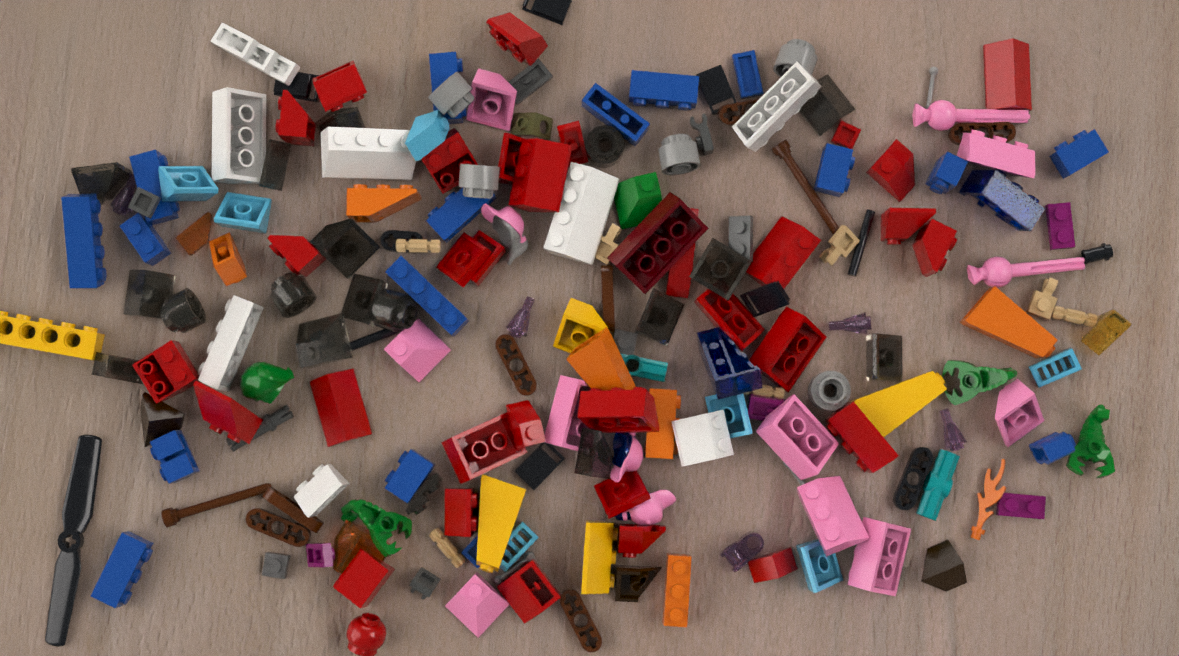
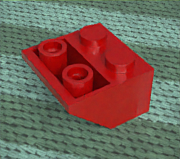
[486,12,548,66]
[312,60,367,112]
[275,90,316,147]
[421,128,478,194]
[912,219,957,277]
[267,235,326,277]
[132,340,200,404]
[445,488,479,537]
[497,558,561,624]

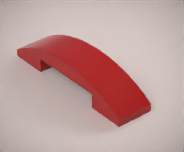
[665,208,699,299]

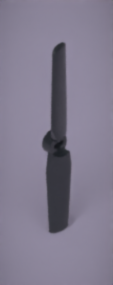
[45,434,102,647]

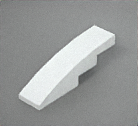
[211,23,300,86]

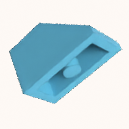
[405,110,450,161]

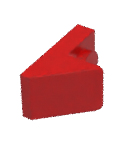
[557,120,588,167]

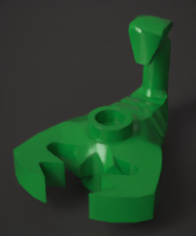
[942,360,1017,405]
[1066,404,1115,478]
[341,499,412,557]

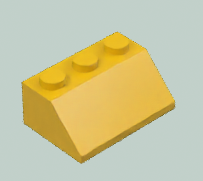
[581,520,618,594]

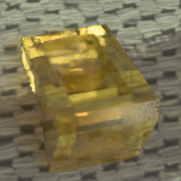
[1081,309,1132,355]

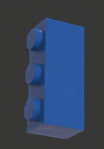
[429,52,467,124]
[628,70,699,111]
[582,83,650,147]
[129,149,180,225]
[426,188,497,243]
[91,531,153,608]

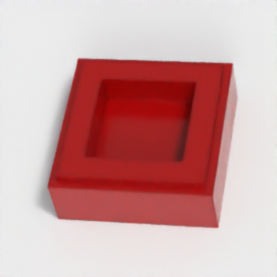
[830,120,861,149]

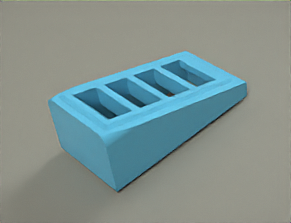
[1029,347,1082,388]
[500,521,539,572]

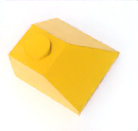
[553,298,608,353]

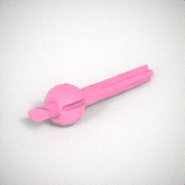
[912,100,1030,131]
[967,256,1085,288]

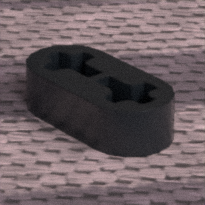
[380,230,423,253]

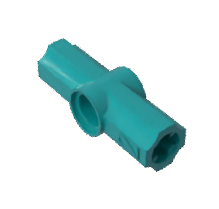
[620,353,668,382]
[916,449,960,521]

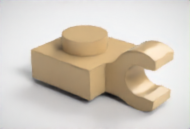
[595,223,622,265]
[819,225,860,265]
[1026,277,1058,320]

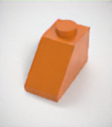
[209,232,247,286]

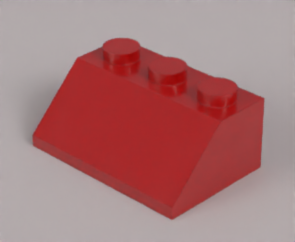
[508,138,572,212]
[741,216,821,289]
[747,306,827,393]
[577,387,659,433]
[825,401,899,473]

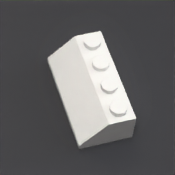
[732,62,822,152]
[212,87,266,184]
[320,127,416,180]
[544,162,620,265]
[198,295,264,391]

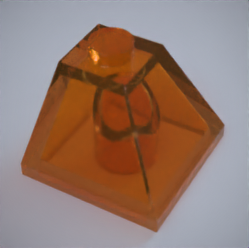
[333,520,390,574]

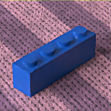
[61,194,107,288]
[385,256,469,337]

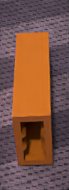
[960,286,1058,359]
[566,327,636,390]

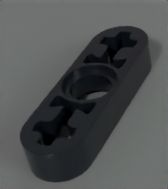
[893,447,933,510]

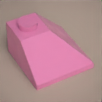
[466,68,517,131]
[384,319,451,383]
[995,378,1044,447]
[445,572,509,638]

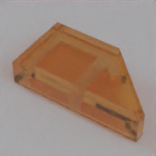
[176,212,212,256]

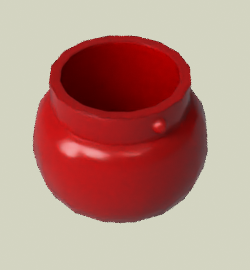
[347,613,387,656]

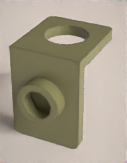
[511,112,553,140]

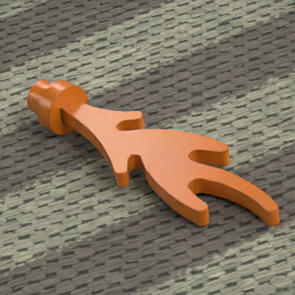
[971,459,1006,540]

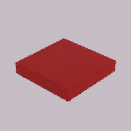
[436,232,492,288]
[594,470,651,519]

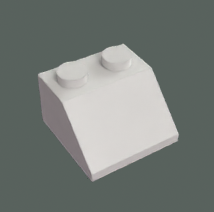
[671,410,734,467]
[294,464,350,518]

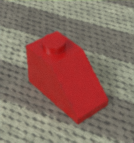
[506,400,546,450]

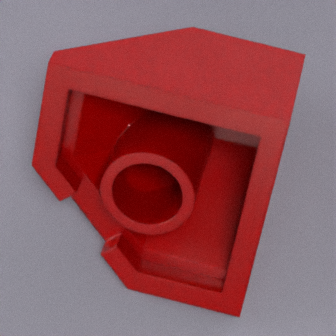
[866,139,915,202]
[618,524,666,558]

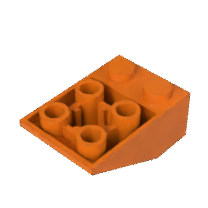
[346,184,422,223]

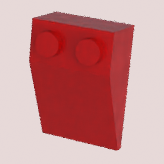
[193,380,263,444]
[441,412,528,484]

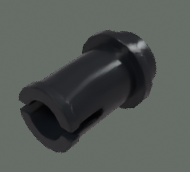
[1081,243,1113,264]

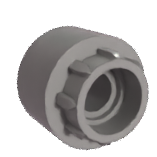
[773,39,818,78]
[428,72,474,118]
[658,134,701,175]
[459,164,500,199]
[808,371,851,411]

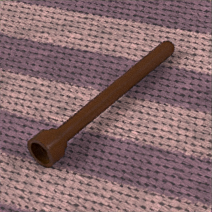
[771,140,839,235]
[161,483,272,528]

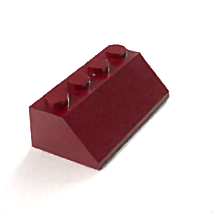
[607,192,709,295]

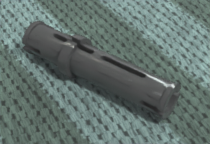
[226,405,294,452]

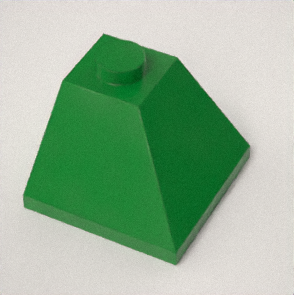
[614,172,662,230]

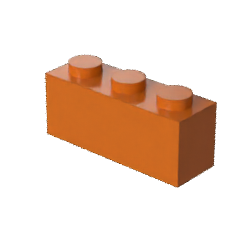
[644,388,681,459]
[662,553,692,627]

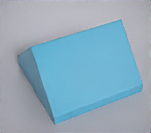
[158,166,219,202]
[214,192,272,234]
[705,388,753,438]
[796,539,843,593]

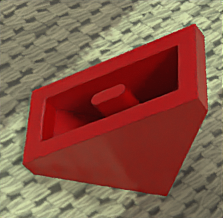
[747,547,798,583]

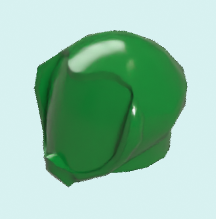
[240,362,294,404]

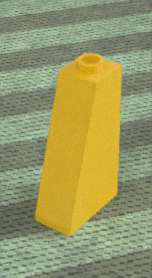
[851,371,947,437]
[476,474,526,573]

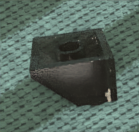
[71,162,132,205]
[310,219,380,279]
[296,313,353,368]

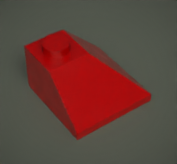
[881,207,936,246]

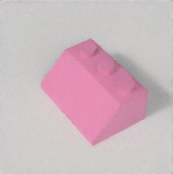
[957,130,1035,178]
[545,375,599,455]
[756,394,839,480]
[797,476,869,557]
[847,517,911,596]

